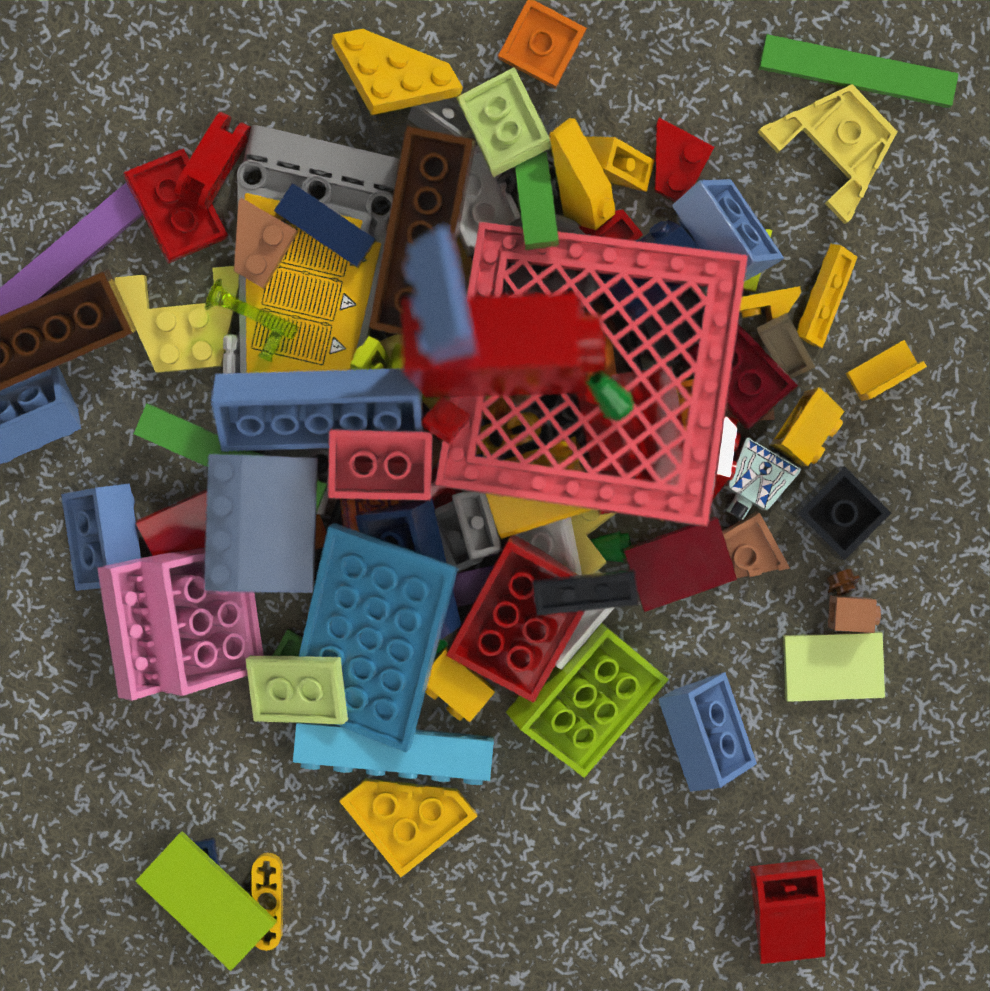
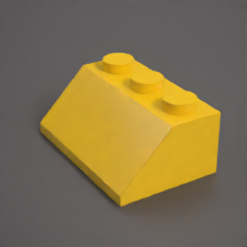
[486,436,593,539]

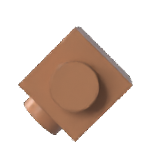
[828,595,881,633]

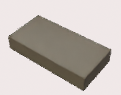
[757,313,815,379]

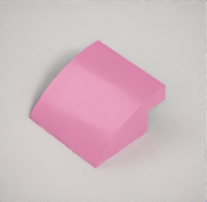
[97,547,264,700]

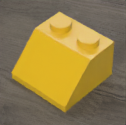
[770,387,844,467]

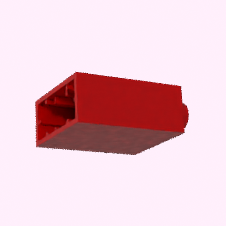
[402,293,606,398]

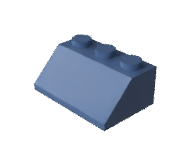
[672,179,784,282]
[404,226,477,363]
[0,365,81,464]
[61,484,141,591]
[658,672,757,792]

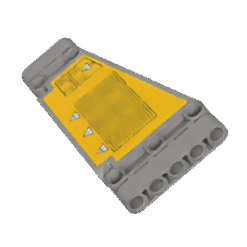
[237,125,400,515]

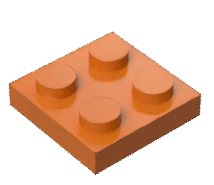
[498,0,587,89]

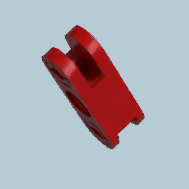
[174,112,251,209]

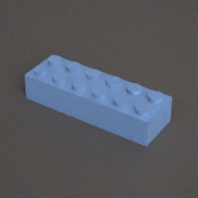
[211,369,424,451]

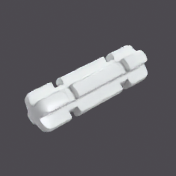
[223,334,240,374]

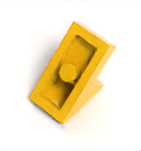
[739,286,801,322]

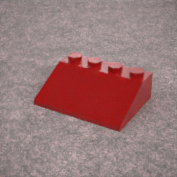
[576,366,685,515]
[446,535,585,703]

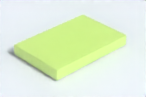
[456,67,552,177]
[783,632,885,702]
[245,655,348,724]

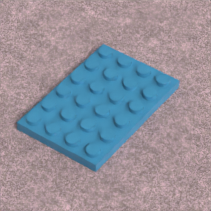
[299,523,458,752]

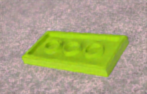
[136,831,277,971]

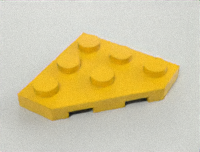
[331,29,463,115]
[340,778,477,878]

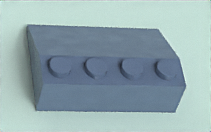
[204,454,318,593]

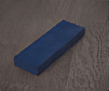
[274,183,376,268]

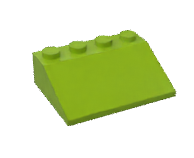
[506,623,669,778]

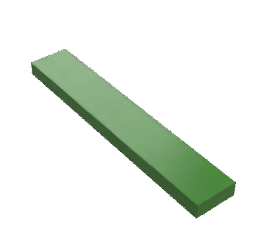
[759,34,959,108]
[134,403,328,513]

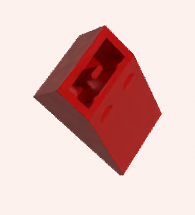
[749,859,826,964]

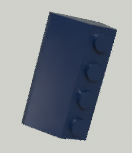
[356,499,461,639]

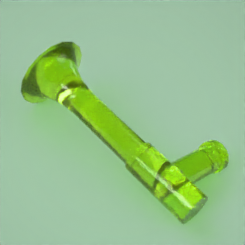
[205,279,299,362]

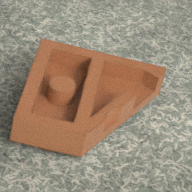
[234,198,298,289]

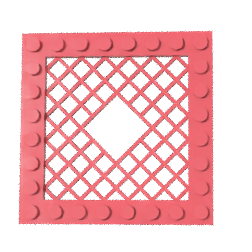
[435,222,748,526]

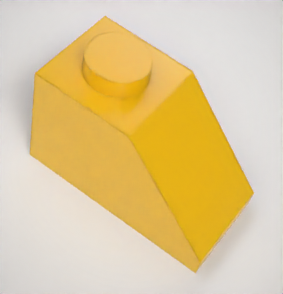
[585,136,655,192]

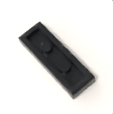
[533,569,639,616]

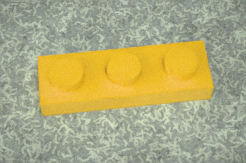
[797,244,858,348]

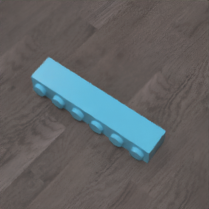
[293,723,494,785]

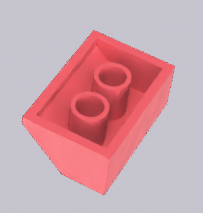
[328,430,432,500]

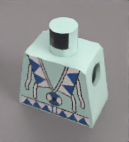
[723,437,801,520]

